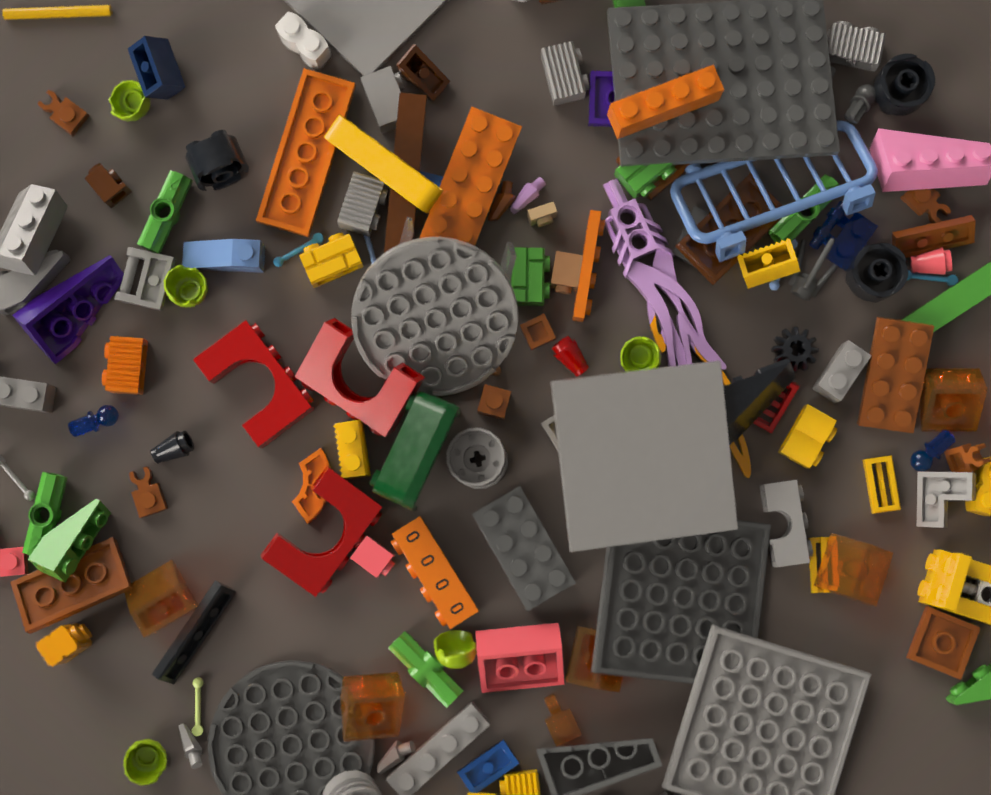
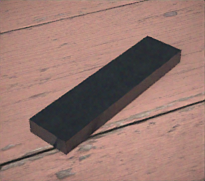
[152,580,236,685]

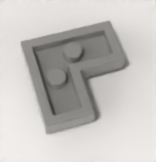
[917,472,976,528]

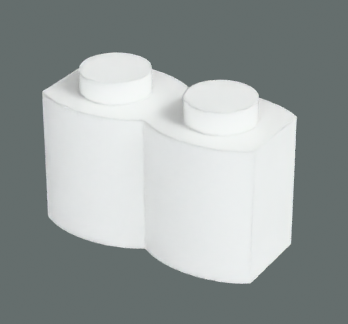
[275,12,332,70]

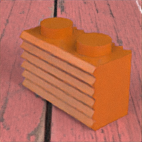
[102,336,148,395]

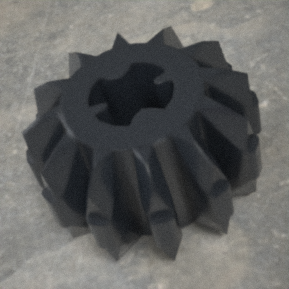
[771,326,819,373]

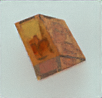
[125,560,198,638]
[565,625,623,693]

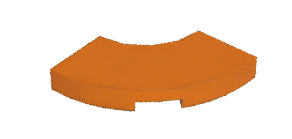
[292,448,331,524]

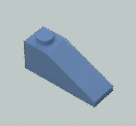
[182,239,265,273]

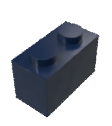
[128,36,186,100]

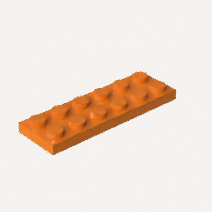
[256,68,356,237]
[420,106,522,246]

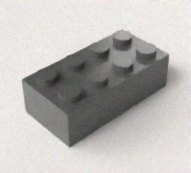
[472,486,576,611]

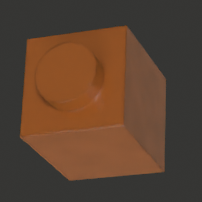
[477,384,511,421]

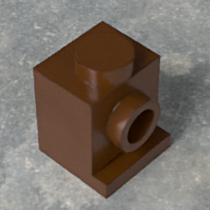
[85,163,132,209]

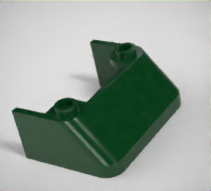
[370,391,461,512]

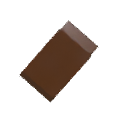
[396,44,450,102]

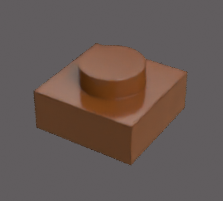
[519,314,556,351]

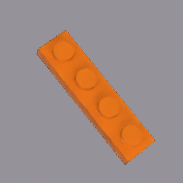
[572,210,605,322]

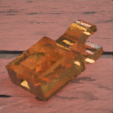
[544,693,582,747]

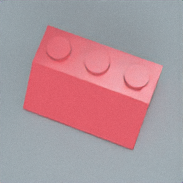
[475,623,564,693]

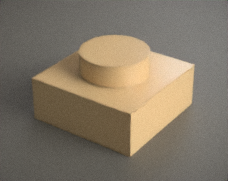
[527,201,557,227]

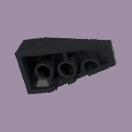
[723,359,796,446]

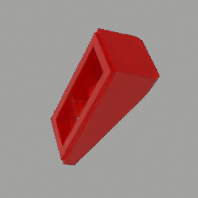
[753,381,800,434]

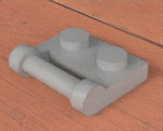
[114,247,176,311]

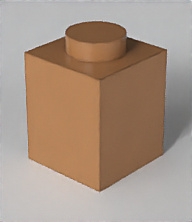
[550,251,583,295]

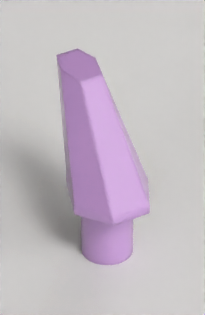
[510,177,546,214]

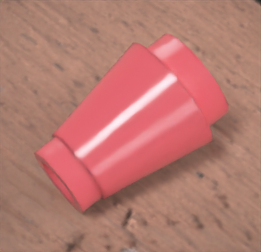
[910,248,952,275]

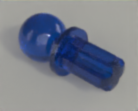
[68,405,119,437]
[910,429,956,472]

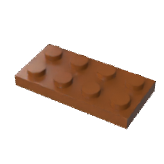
[857,317,934,433]
[10,537,133,634]

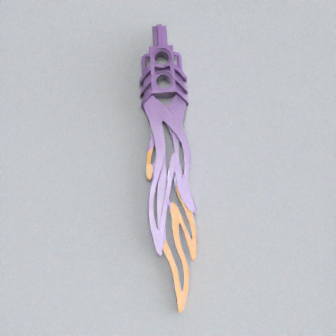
[603,179,751,478]

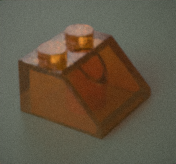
[920,368,988,432]
[813,533,893,606]
[340,672,405,742]

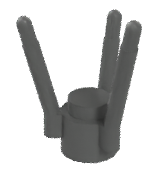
[788,238,838,301]

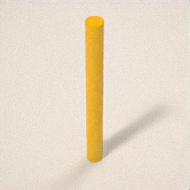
[2,5,112,20]

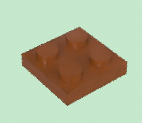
[906,606,980,680]

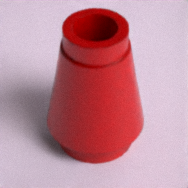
[551,335,589,377]

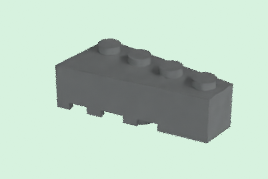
[536,738,662,795]

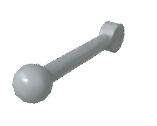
[0,455,35,501]

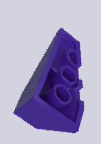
[12,255,124,364]

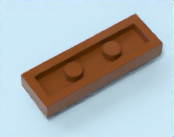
[892,215,976,258]

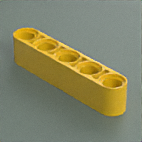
[324,114,443,214]

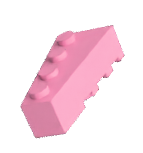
[870,128,991,192]

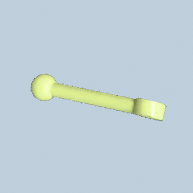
[192,677,204,736]

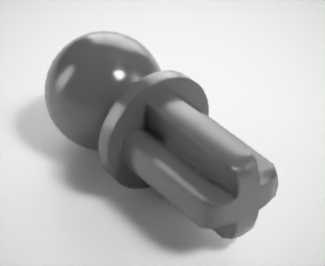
[844,84,876,124]

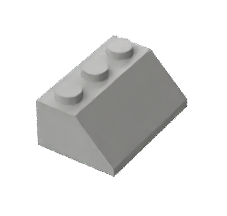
[0,184,68,276]

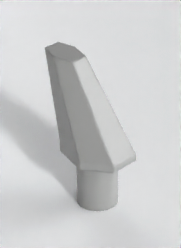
[178,723,202,769]
[377,740,416,774]

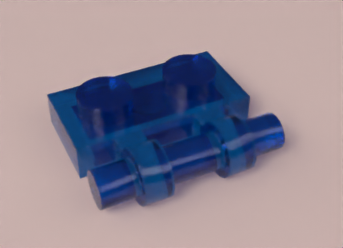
[809,201,878,271]

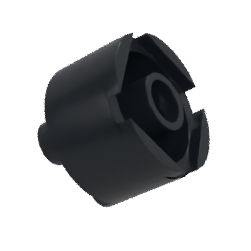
[873,53,935,116]
[185,130,249,191]
[845,243,908,302]

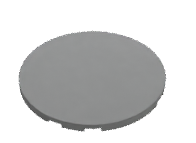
[351,237,519,396]

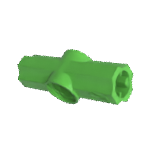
[137,170,193,254]
[768,174,839,243]
[22,472,68,555]
[388,631,464,708]

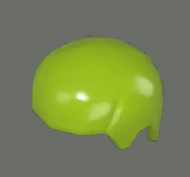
[108,80,150,122]
[164,265,208,308]
[620,336,662,372]
[434,630,477,669]
[124,739,167,786]

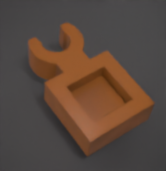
[38,90,90,136]
[900,189,951,223]
[944,443,991,472]
[129,466,168,518]

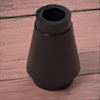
[151,431,194,464]

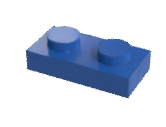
[457,739,519,793]

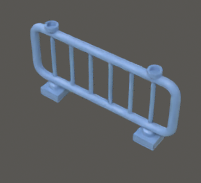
[670,120,878,262]

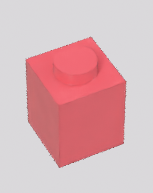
[350,536,395,578]

